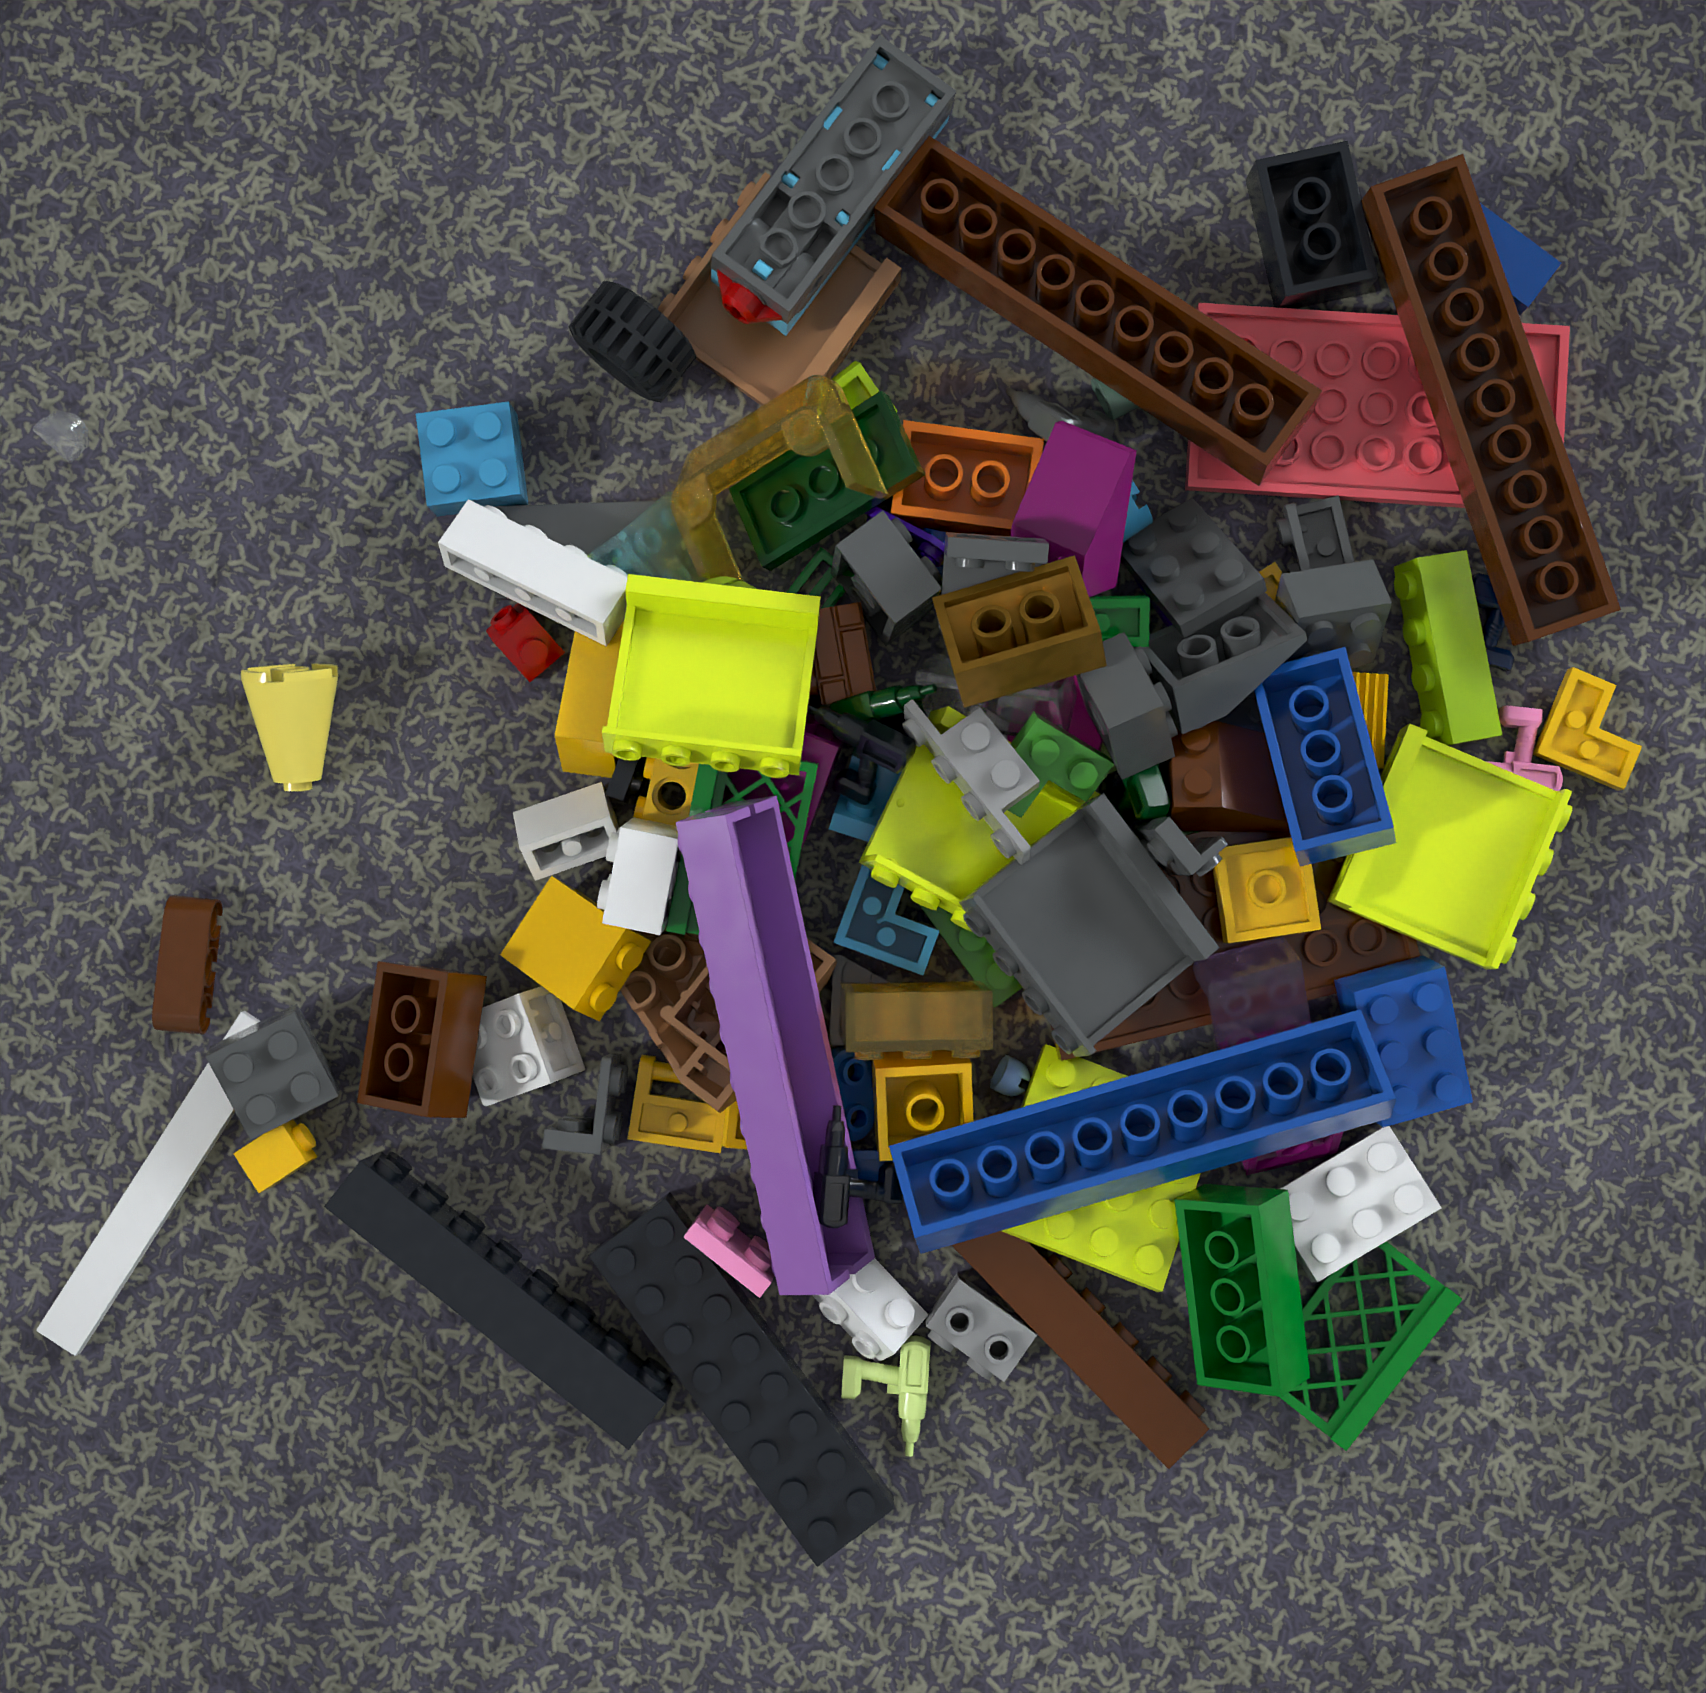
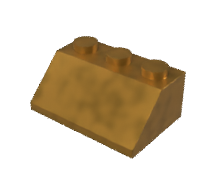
[932,555,1107,708]

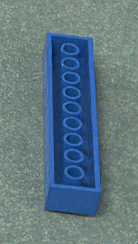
[889,1009,1396,1254]

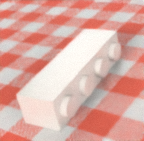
[438,500,628,647]

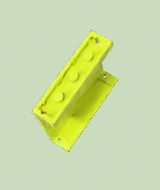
[859,706,1101,931]

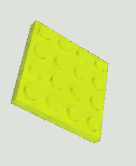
[1002,1044,1201,1292]

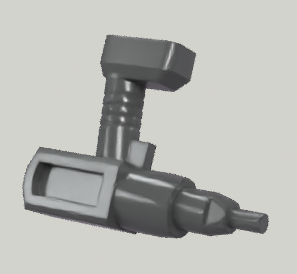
[1006,388,1116,441]

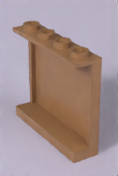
[658,172,902,428]

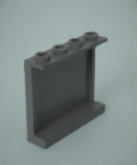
[959,793,1219,1057]

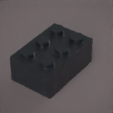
[1246,141,1378,309]

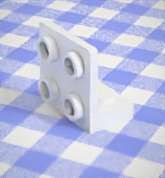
[473,986,586,1106]

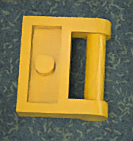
[628,1054,725,1153]

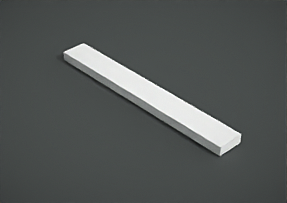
[36,1011,260,1356]

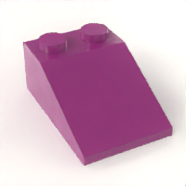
[1011,421,1137,597]

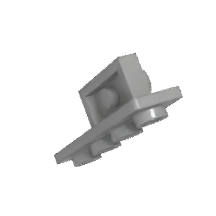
[902,700,1040,865]

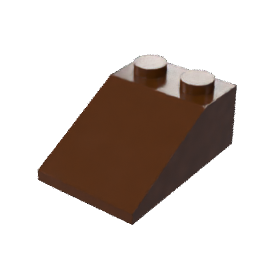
[1164,721,1290,832]

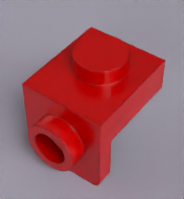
[486,603,565,682]

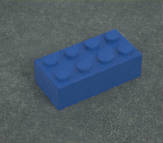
[1254,647,1396,867]

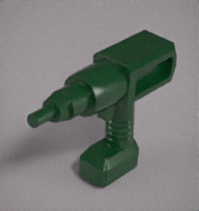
[830,684,937,723]
[1104,764,1172,827]

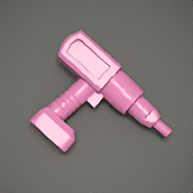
[1486,706,1563,791]

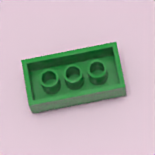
[1174,1184,1310,1397]

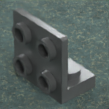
[939,532,1049,630]
[542,1053,628,1155]

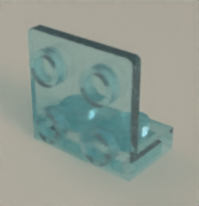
[587,491,725,583]

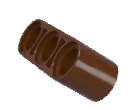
[152,895,223,1035]

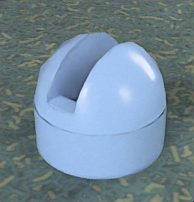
[990,1055,1030,1096]

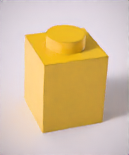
[233,1119,317,1193]

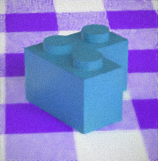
[833,865,939,975]

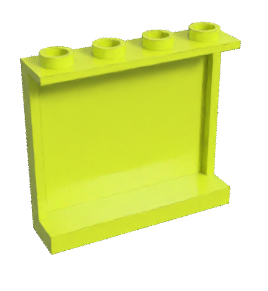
[602,574,821,778]
[1327,724,1572,970]

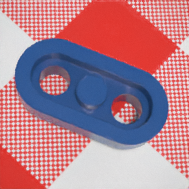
[831,1046,874,1141]

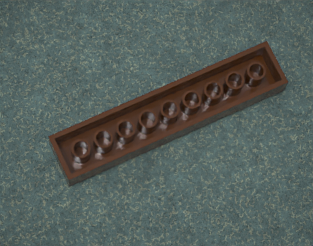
[874,136,1322,486]
[1361,154,1621,646]

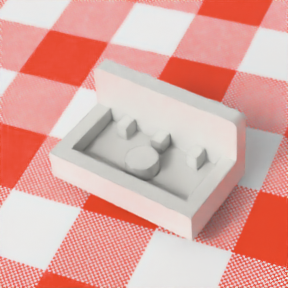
[813,1258,928,1362]

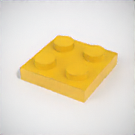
[1213,837,1321,943]

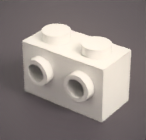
[513,782,619,881]

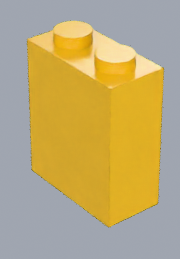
[500,875,651,1022]

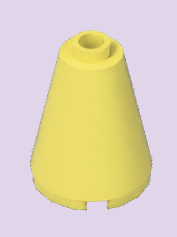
[241,664,338,791]

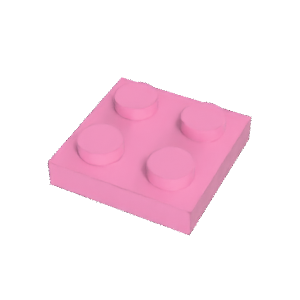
[684,1205,774,1298]

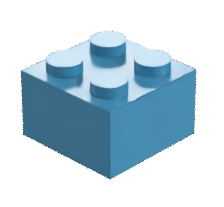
[416,402,529,517]

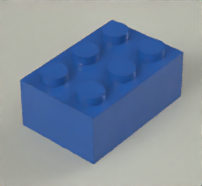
[1334,955,1473,1128]

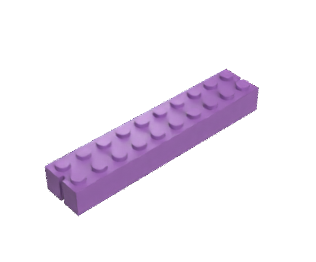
[676,796,875,1295]

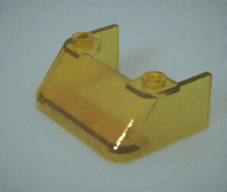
[671,375,888,581]

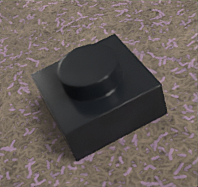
[605,758,646,804]

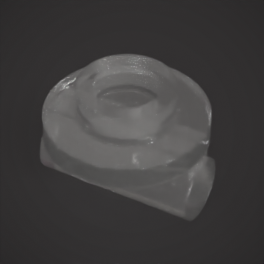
[33,410,89,463]

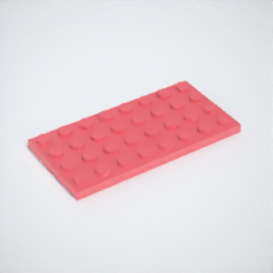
[1185,303,1570,508]

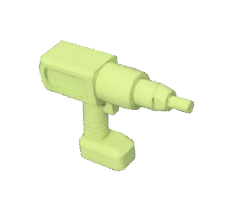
[841,1335,931,1457]

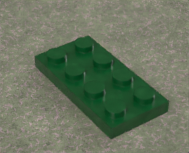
[728,391,925,571]

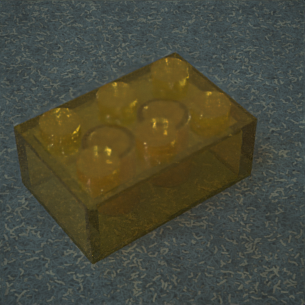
[840,981,993,1060]

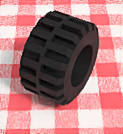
[568,281,696,403]

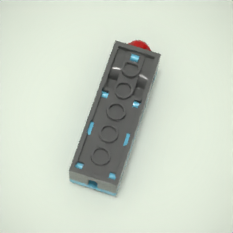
[711,35,956,336]

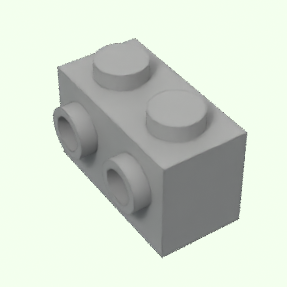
[925,1273,1037,1382]

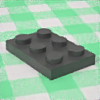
[1120,498,1267,638]

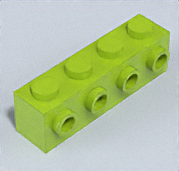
[1394,550,1502,746]

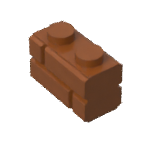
[809,602,876,705]

